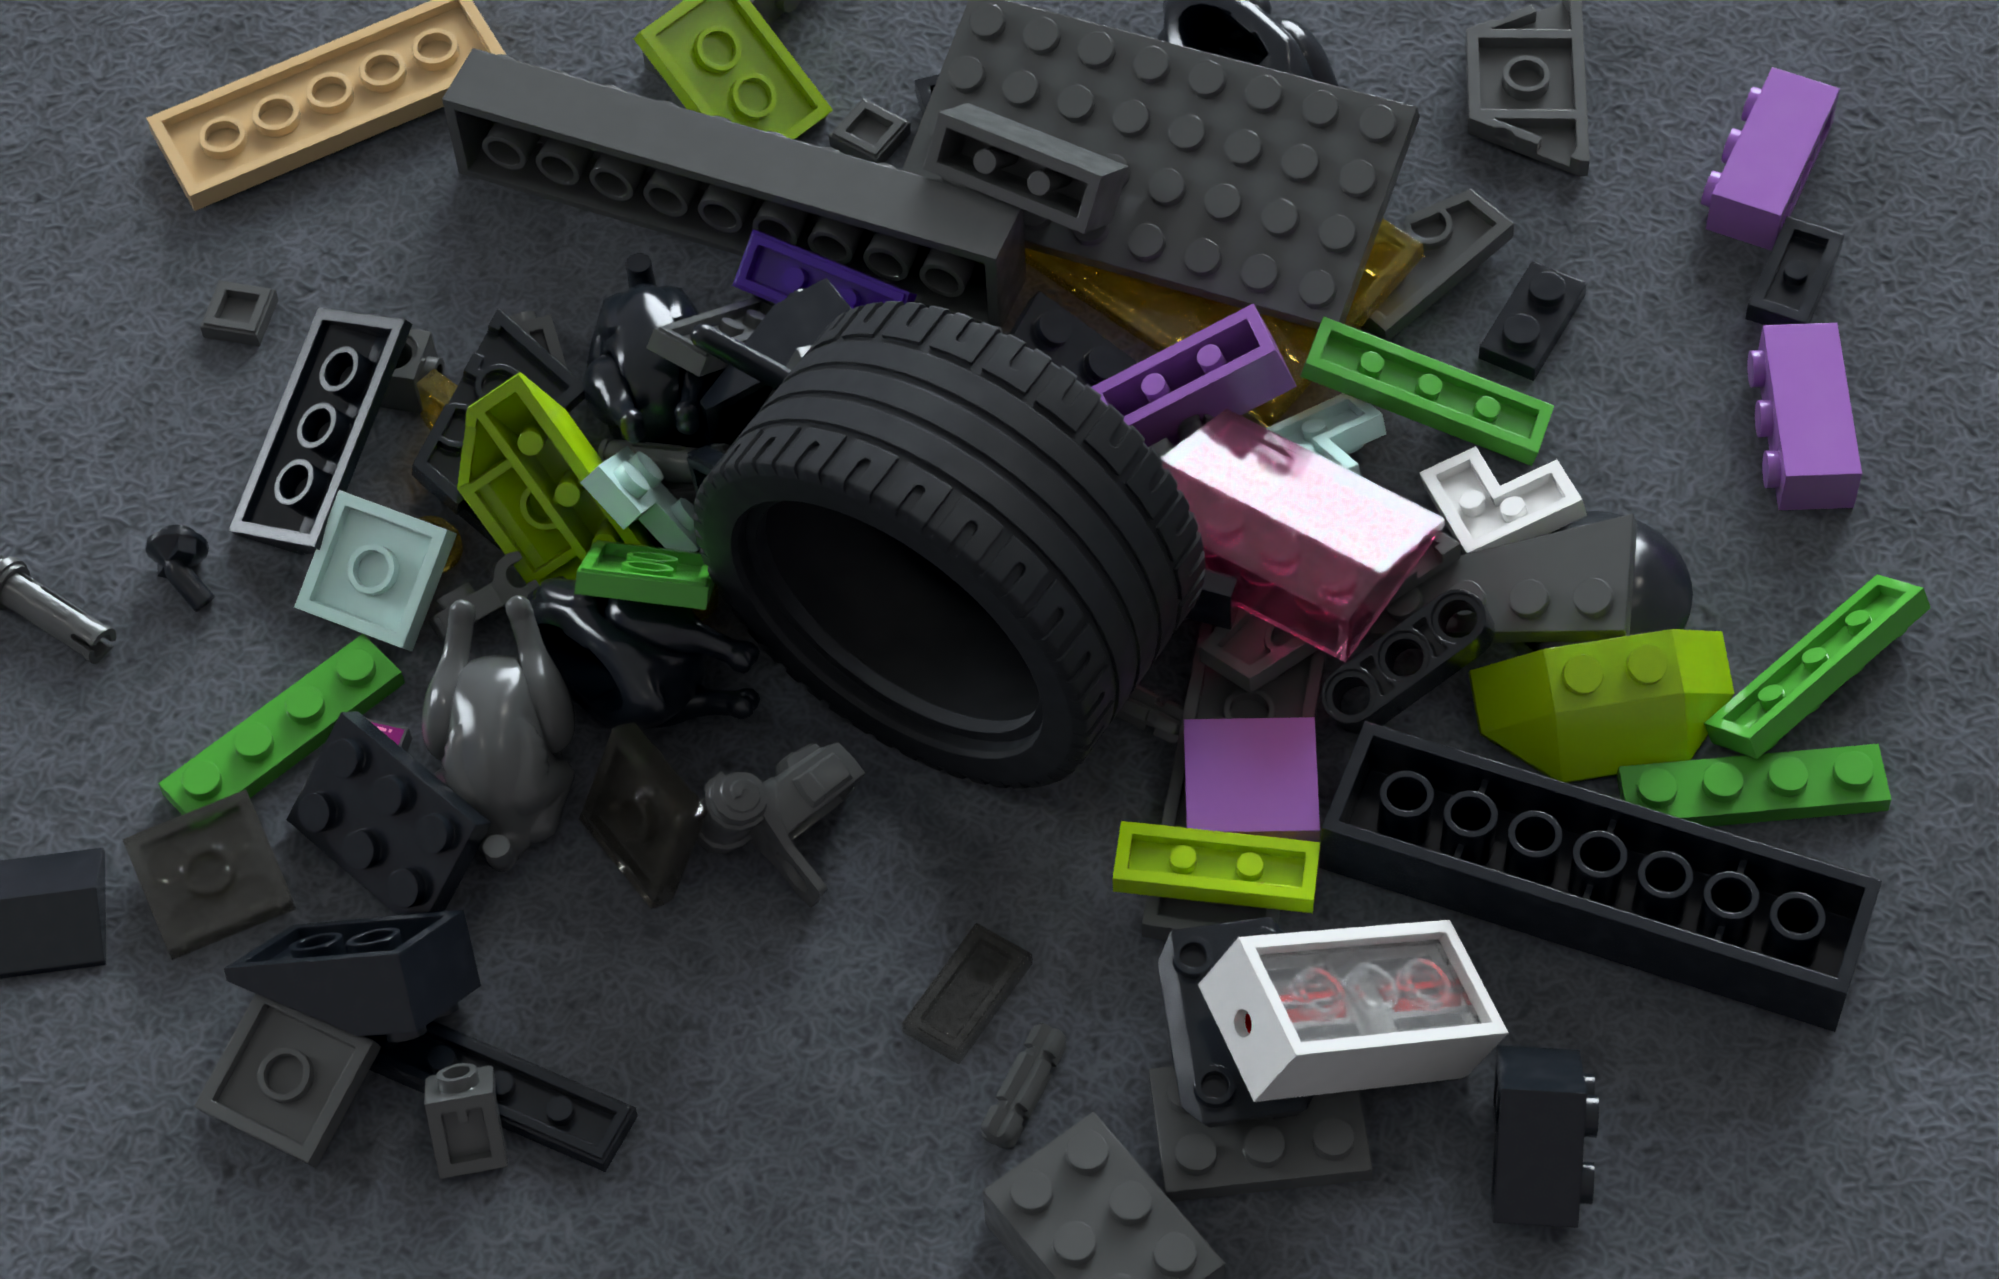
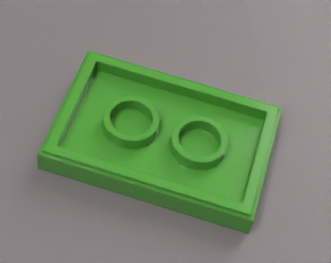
[574,540,715,610]

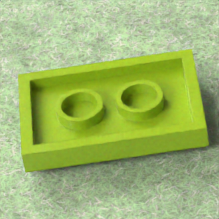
[634,0,833,140]

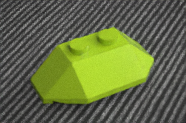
[457,372,655,585]
[1468,629,1735,783]

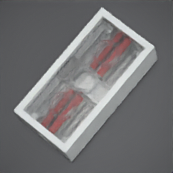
[1198,920,1509,1102]

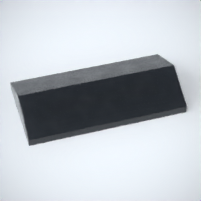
[228,307,413,555]
[0,847,106,979]

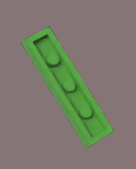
[1300,316,1554,466]
[1704,574,1931,759]
[158,634,405,834]
[1617,744,1892,827]

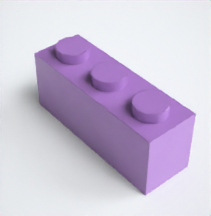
[1701,67,1840,251]
[1092,303,1297,448]
[1747,323,1862,510]

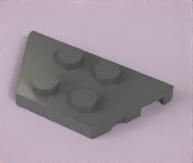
[1465,0,1590,176]

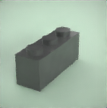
[923,103,1129,234]

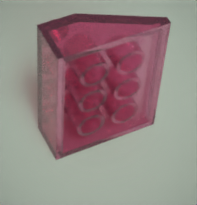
[1161,409,1445,663]

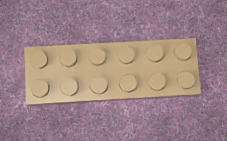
[147,0,506,211]

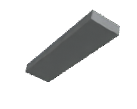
[646,296,775,377]

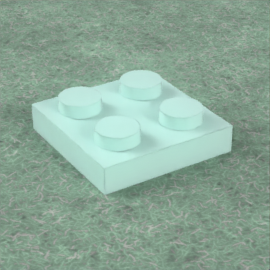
[294,490,457,652]

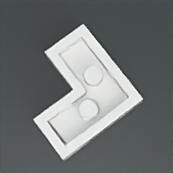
[1419,446,1587,555]

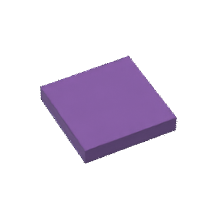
[1184,717,1320,842]

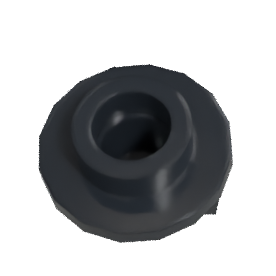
[145,525,215,612]

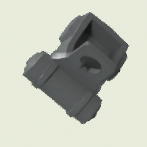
[693,742,865,908]

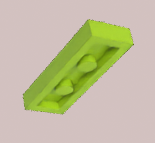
[1112,821,1321,913]

